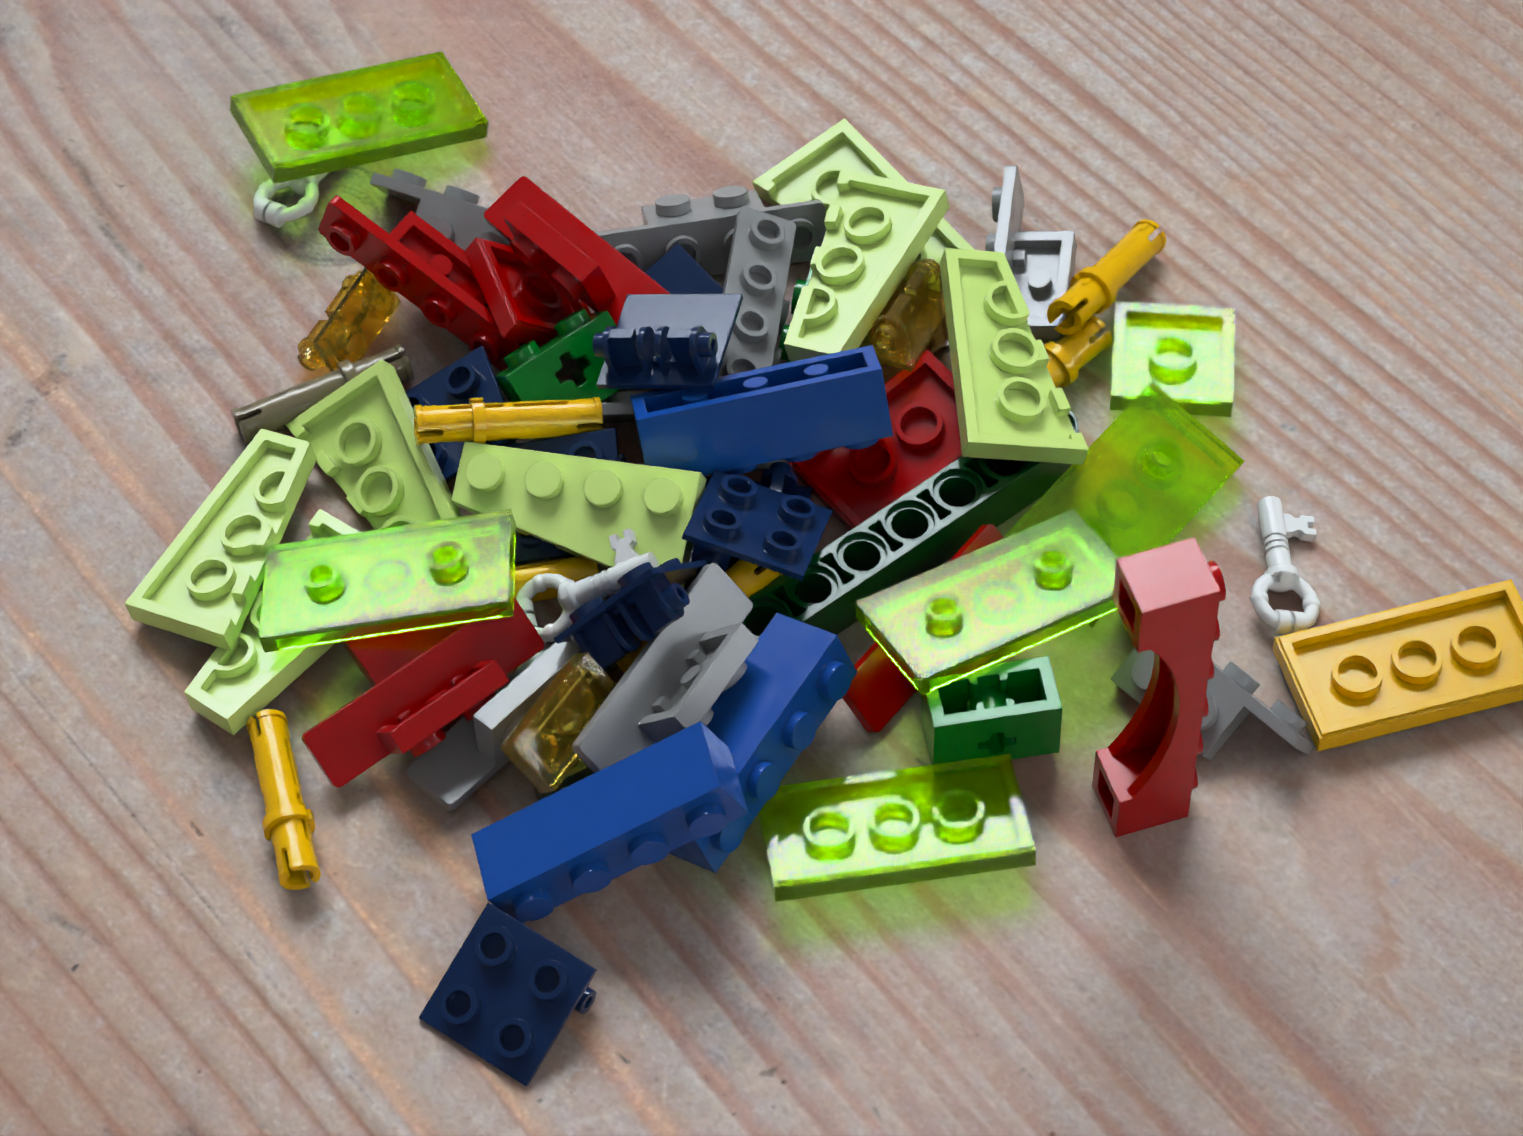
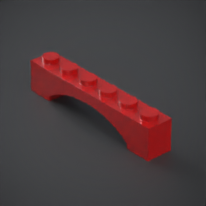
[1092,537,1226,838]

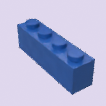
[630,345,893,476]
[669,613,857,873]
[471,721,749,923]

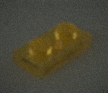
[499,652,616,793]

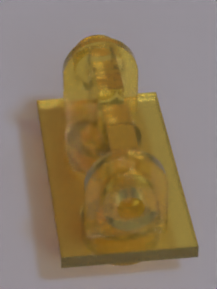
[859,259,946,372]
[297,268,401,371]

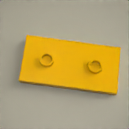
[1273,579,1523,752]

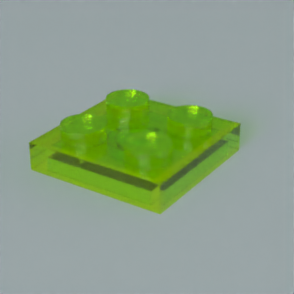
[1110,301,1235,417]

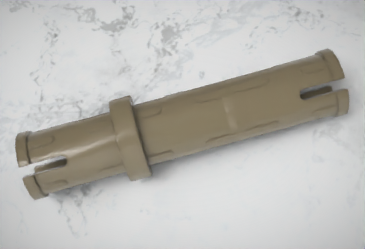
[231,344,414,446]

